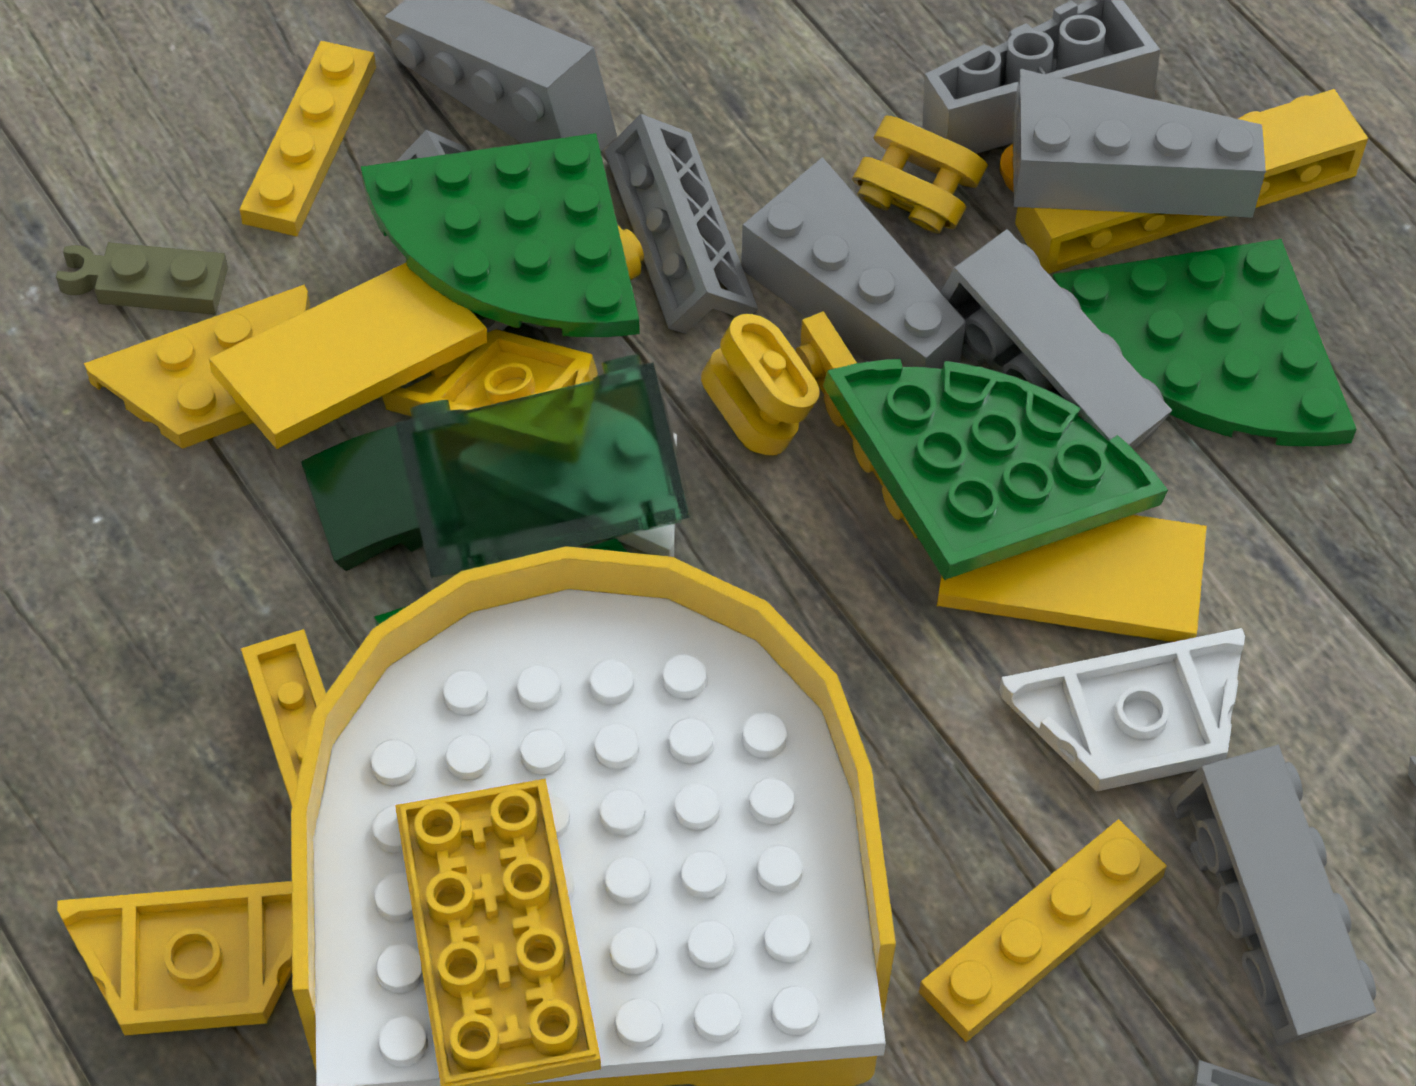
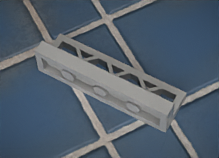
[605,114,758,334]

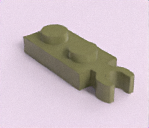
[56,242,228,315]

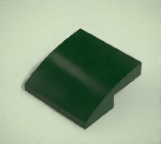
[301,420,466,571]

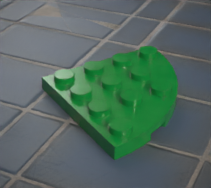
[360,133,640,337]
[1052,239,1357,446]
[823,359,1168,580]

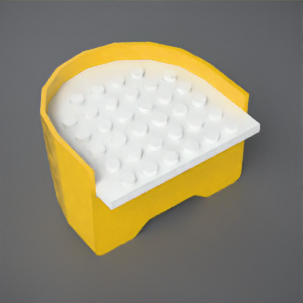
[291,546,896,1086]

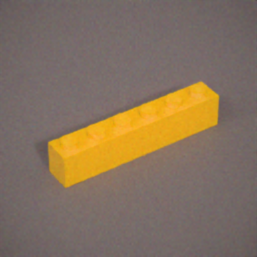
[1015,89,1368,274]

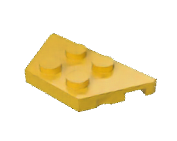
[84,284,310,449]
[382,329,598,463]
[57,881,292,1036]

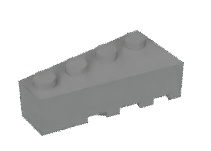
[385,0,617,151]
[922,0,1160,154]
[1013,69,1266,218]
[741,157,966,369]
[941,229,1172,450]
[1168,744,1377,1046]

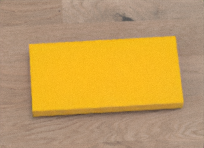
[209,262,487,449]
[937,515,1207,642]
[395,778,601,1086]

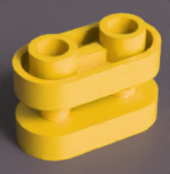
[852,115,988,234]
[701,314,820,455]

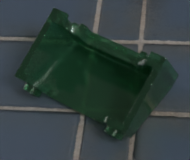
[395,354,694,578]

